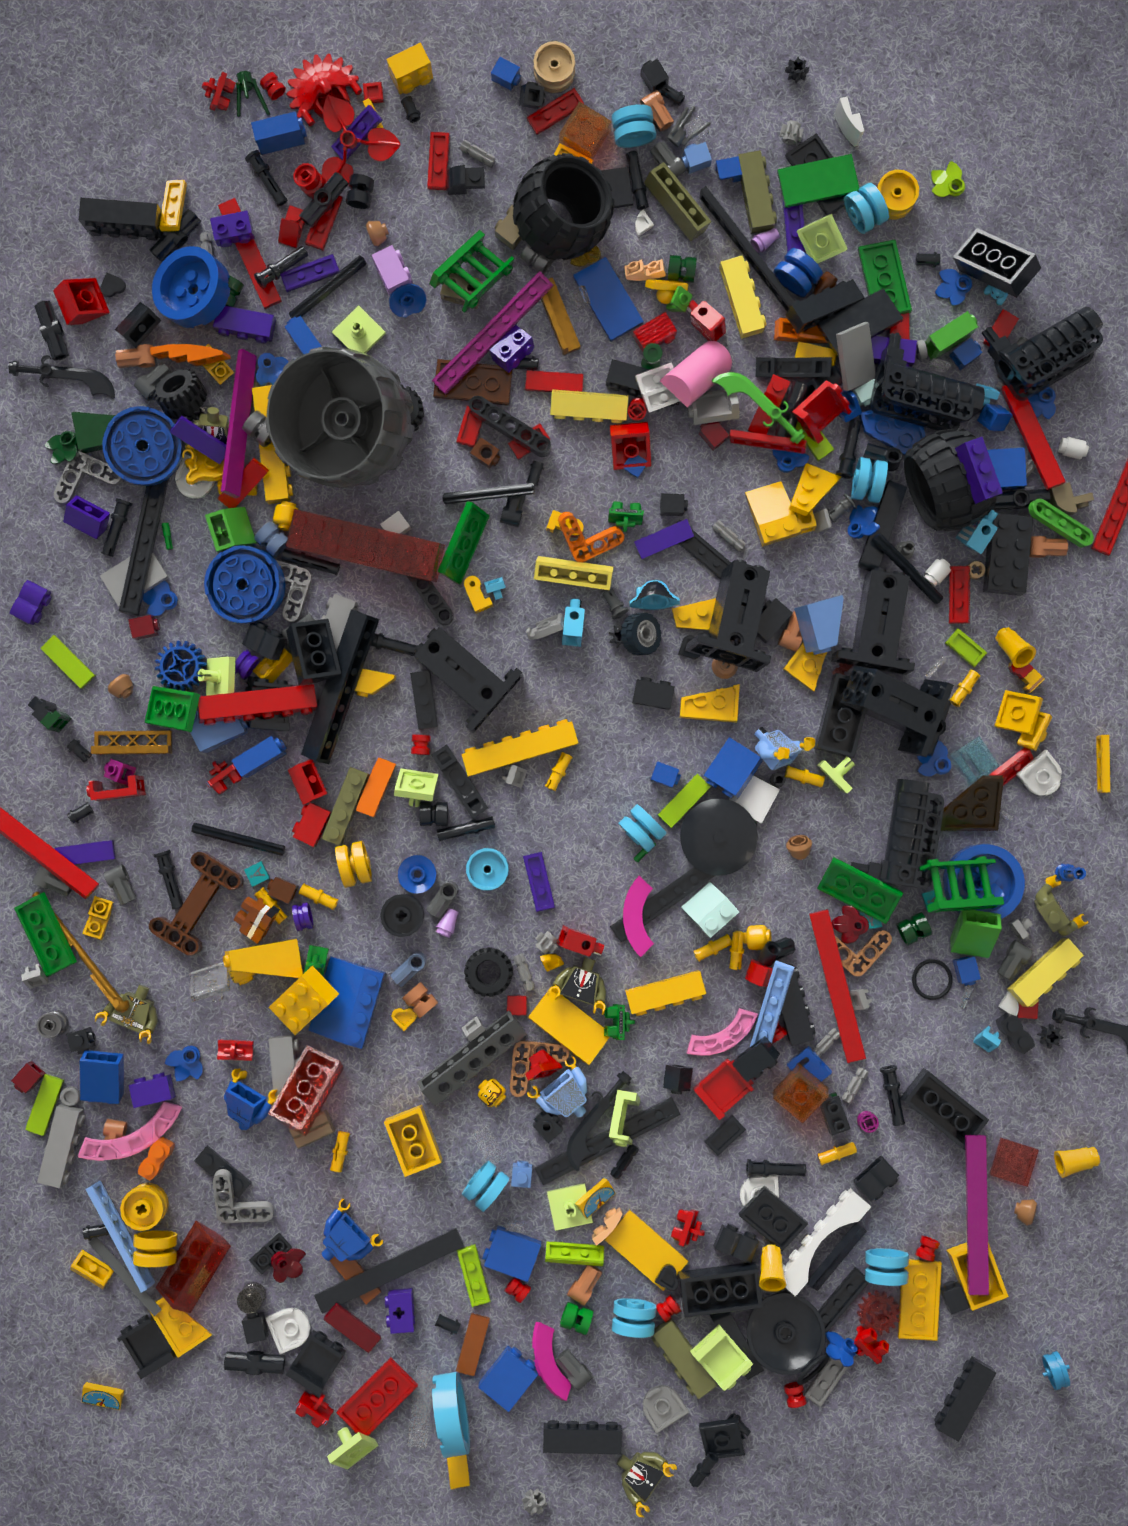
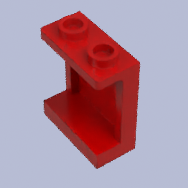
[792,380,851,444]
[86,775,146,801]
[693,1058,754,1120]

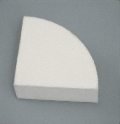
[635,209,654,237]
[998,991,1019,1016]

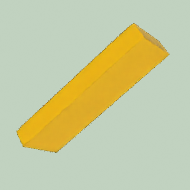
[159,180,187,232]
[1096,735,1110,793]

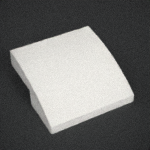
[834,97,864,147]
[635,362,680,413]
[728,776,780,823]

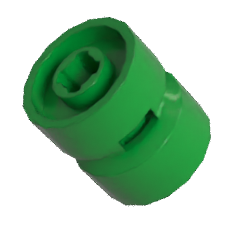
[560,1302,593,1336]

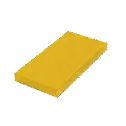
[527,987,610,1065]
[605,1209,689,1291]
[898,1259,942,1341]

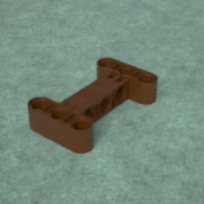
[149,852,244,956]

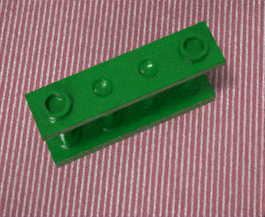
[429,230,515,313]
[920,856,1004,913]

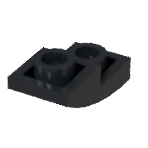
[249,1233,292,1275]

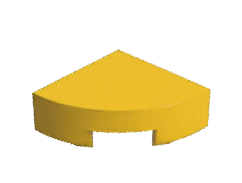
[540,954,564,972]

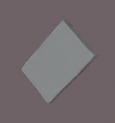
[836,322,875,391]
[100,552,169,607]

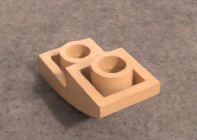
[624,259,666,281]
[592,1207,622,1245]

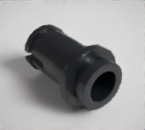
[660,83,685,106]
[401,96,421,123]
[916,252,941,267]
[515,356,539,371]
[526,461,544,486]
[67,739,92,763]
[770,773,786,788]
[67,802,94,824]
[83,1224,109,1241]
[435,1314,461,1335]
[727,1413,751,1439]

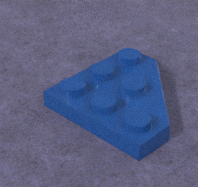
[859,405,926,455]

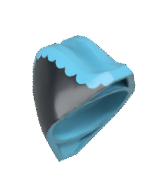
[630,580,680,610]

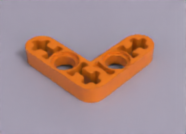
[558,512,624,562]

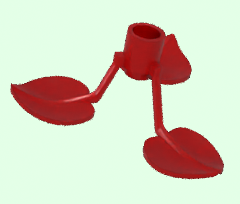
[322,95,401,184]

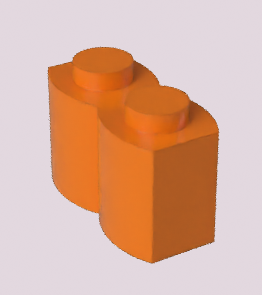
[138,1137,175,1181]

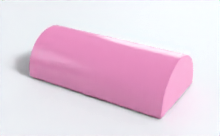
[660,341,732,408]

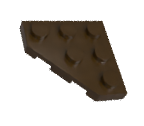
[940,775,1004,831]

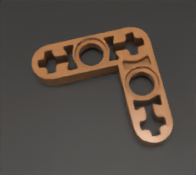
[835,930,892,976]
[510,1040,569,1097]

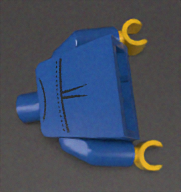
[224,1068,284,1130]
[322,1199,383,1262]

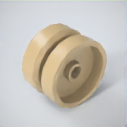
[533,41,575,93]

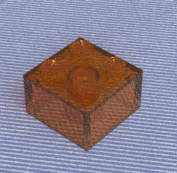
[559,101,612,159]
[773,1063,829,1123]

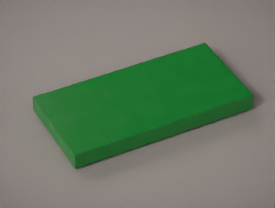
[777,154,859,208]
[858,239,912,314]
[437,501,490,585]
[144,686,200,732]
[817,857,903,924]
[14,892,77,978]

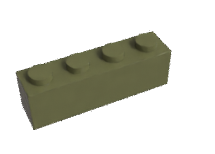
[738,150,777,234]
[644,162,712,241]
[321,767,370,846]
[651,1318,718,1399]

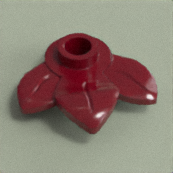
[831,905,869,944]
[271,1249,306,1283]

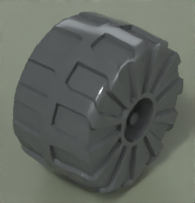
[265,347,414,488]

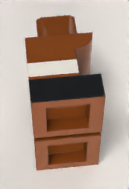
[234,897,280,944]

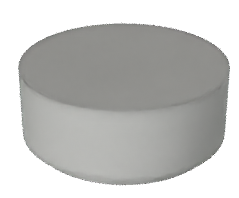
[916,340,928,360]
[60,1086,80,1106]

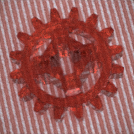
[857,1290,901,1335]

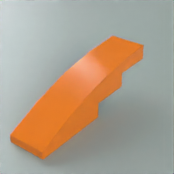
[150,344,231,367]

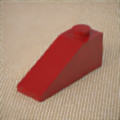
[748,374,790,435]

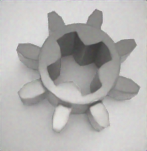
[779,120,804,145]
[535,931,558,955]
[522,1488,547,1516]

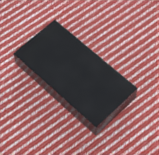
[705,1115,746,1156]

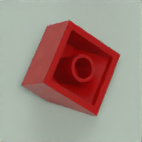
[53,278,110,325]
[610,422,651,470]

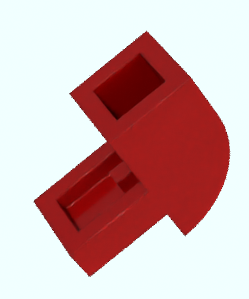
[745,959,773,987]

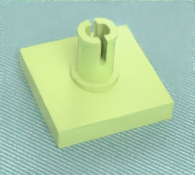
[797,214,848,264]
[332,305,386,354]
[198,657,235,696]
[817,756,855,794]
[394,769,438,807]
[547,1183,593,1231]
[327,1427,378,1470]

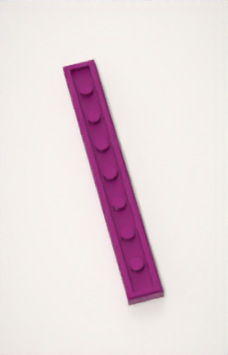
[432,271,554,395]
[221,349,257,498]
[965,1135,989,1295]

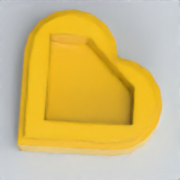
[391,1008,417,1031]

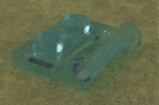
[950,736,1000,786]

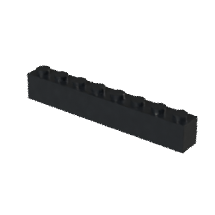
[301,609,380,764]

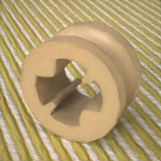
[968,561,985,579]

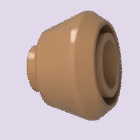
[366,221,389,246]
[712,659,738,679]
[108,674,133,699]
[786,835,812,860]
[1014,1199,1037,1226]

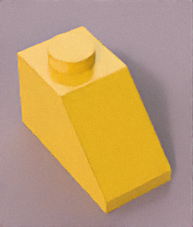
[355,669,396,698]

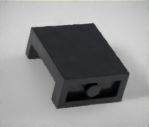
[248,678,293,732]
[117,1314,176,1379]
[286,1330,346,1396]

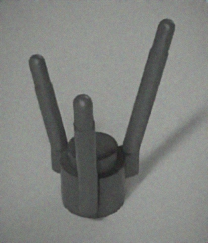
[667,106,711,147]

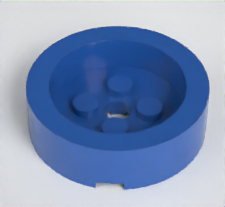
[152,246,230,328]
[102,406,183,486]
[204,546,286,624]
[943,844,1025,919]

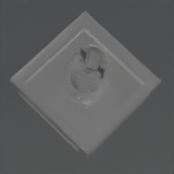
[190,962,230,1002]

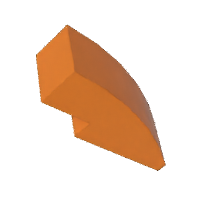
[774,318,828,343]
[356,757,396,817]

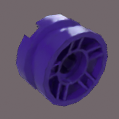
[235,649,260,680]
[292,902,314,931]

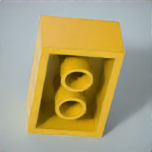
[268,966,339,1035]
[384,1105,443,1177]
[946,1242,1009,1311]

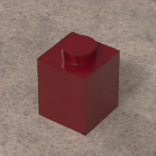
[699,422,729,451]
[128,615,160,640]
[11,1061,46,1094]

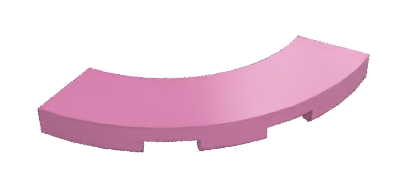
[686,1008,758,1056]

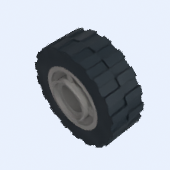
[621,612,662,656]

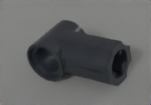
[863,443,903,471]
[500,495,526,527]
[758,937,796,966]

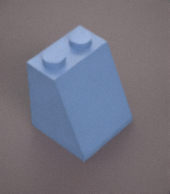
[794,595,844,655]
[190,711,248,753]

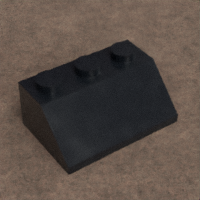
[286,619,341,686]

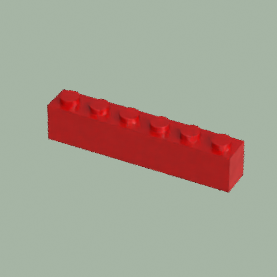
[197,684,317,726]

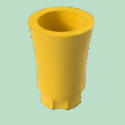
[995,627,1036,668]
[1054,1147,1100,1178]
[759,1245,787,1292]

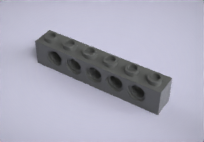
[418,1011,527,1106]

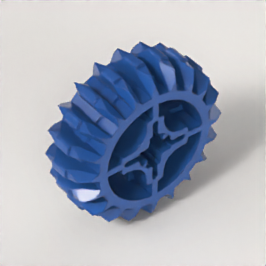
[155,640,207,691]

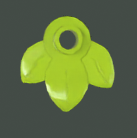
[931,161,965,197]

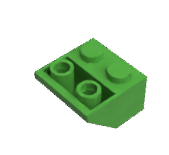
[205,507,257,553]

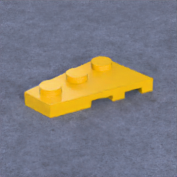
[789,463,841,516]
[672,598,716,630]
[783,642,827,692]
[679,684,740,723]
[149,1296,212,1358]

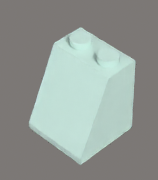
[681,882,739,938]

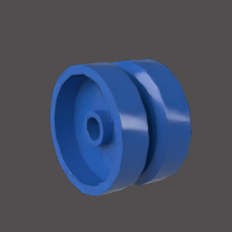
[773,248,823,297]

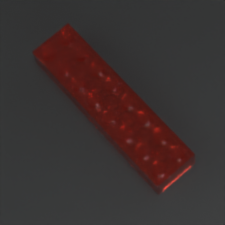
[286,509,445,582]

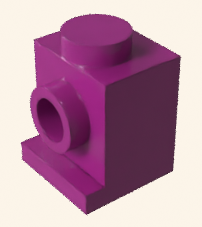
[104,758,136,785]

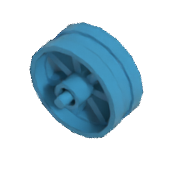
[1042,1351,1070,1391]

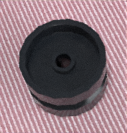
[380,894,425,937]

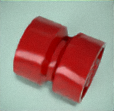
[293,163,326,198]

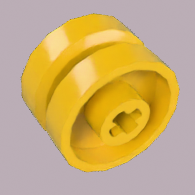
[877,170,919,220]
[335,840,372,888]
[120,1183,169,1231]
[133,1230,177,1267]

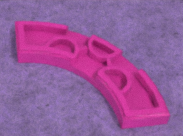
[623,876,654,957]
[532,1322,572,1401]

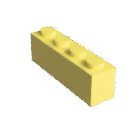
[719,255,766,339]
[550,389,628,423]
[534,556,614,590]
[1007,938,1084,1007]

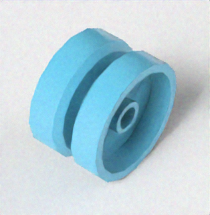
[611,105,656,148]
[844,183,889,234]
[851,457,888,503]
[618,804,667,852]
[466,848,509,890]
[461,1160,509,1212]
[865,1248,909,1286]
[612,1298,657,1338]

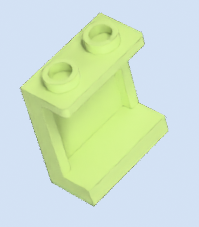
[609,1090,640,1147]
[690,1324,753,1391]

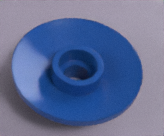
[389,284,427,318]
[398,855,436,894]

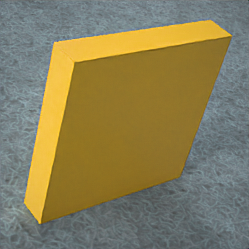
[995,690,1043,735]

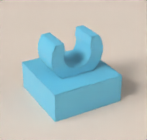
[976,384,1000,406]
[484,577,506,600]
[973,1026,1001,1052]

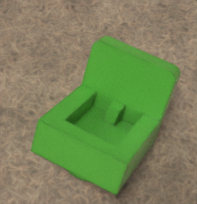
[666,286,693,312]

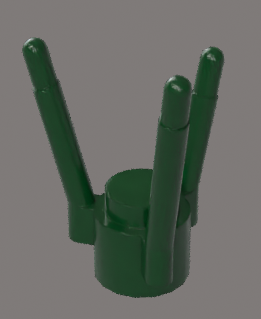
[236,71,270,117]

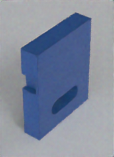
[787,1046,832,1090]

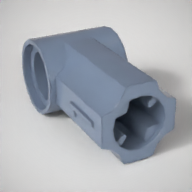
[390,952,427,987]

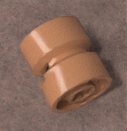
[402,982,438,1019]

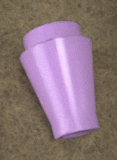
[751,228,780,253]
[436,908,459,938]

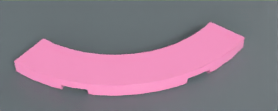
[78,1101,182,1161]

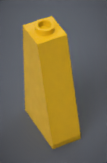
[223,939,303,978]

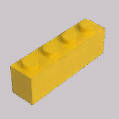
[625,970,706,1016]

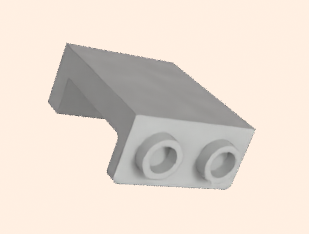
[687,390,739,425]

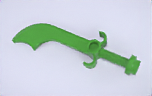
[712,372,805,444]

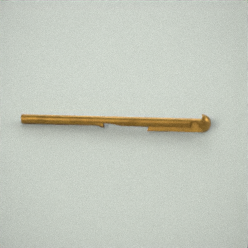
[32,891,130,1013]

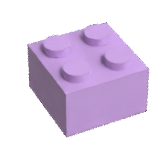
[372,245,413,296]

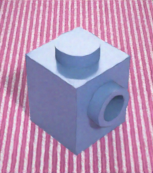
[681,142,712,174]
[511,1161,532,1188]

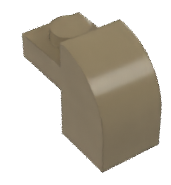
[1049,482,1094,515]

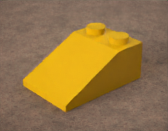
[745,481,801,547]

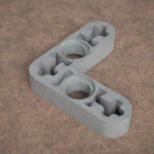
[54,452,123,505]
[277,560,312,623]
[213,1169,274,1223]

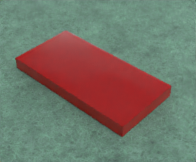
[336,1357,418,1436]

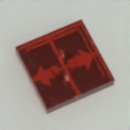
[990,1137,1039,1187]

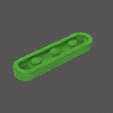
[1028,499,1094,548]

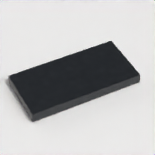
[785,133,846,216]
[817,289,903,357]

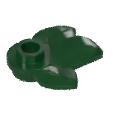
[44,431,77,464]

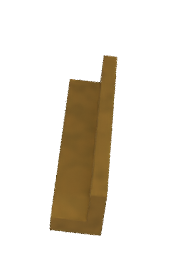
[541,277,581,355]
[91,731,172,755]

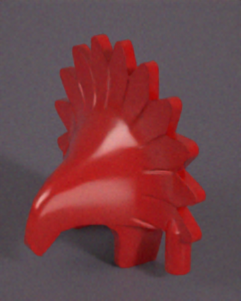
[286,54,362,126]

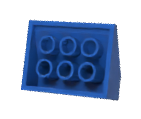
[308,956,386,1049]

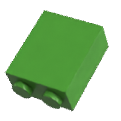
[925,311,978,361]
[950,910,1002,958]

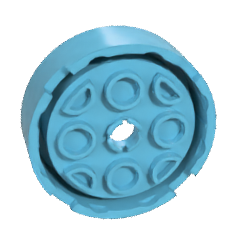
[432,1371,470,1458]

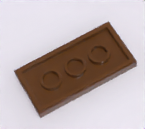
[433,359,513,406]

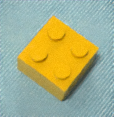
[386,42,433,94]

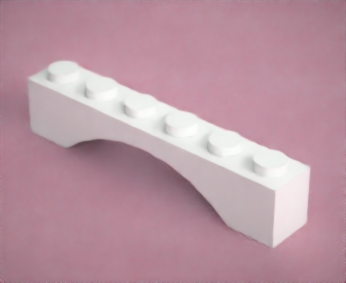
[783,1188,871,1296]

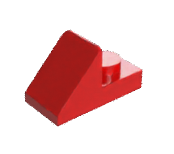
[278,205,305,249]
[525,1049,563,1081]

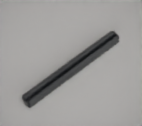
[289,255,366,318]
[442,483,535,504]
[872,533,943,604]
[191,823,285,856]

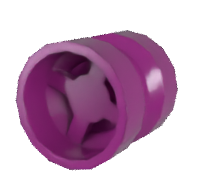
[857,1111,879,1133]

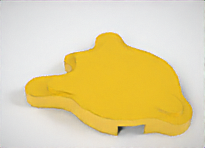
[185,445,225,485]

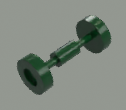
[641,343,662,370]

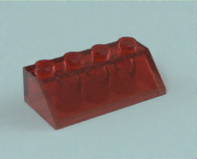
[268,1045,344,1136]
[156,1221,231,1313]

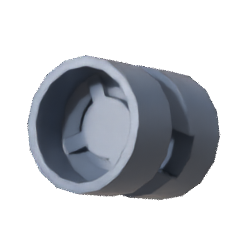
[254,521,291,558]

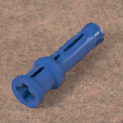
[1055,864,1086,881]

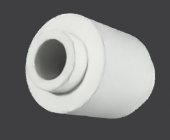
[1058,437,1089,460]
[924,559,951,587]

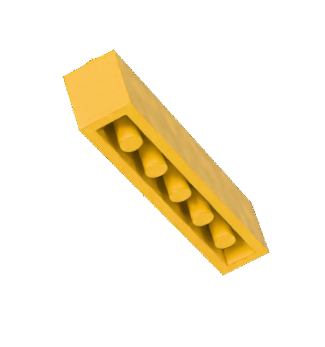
[252,385,294,504]
[461,719,579,777]

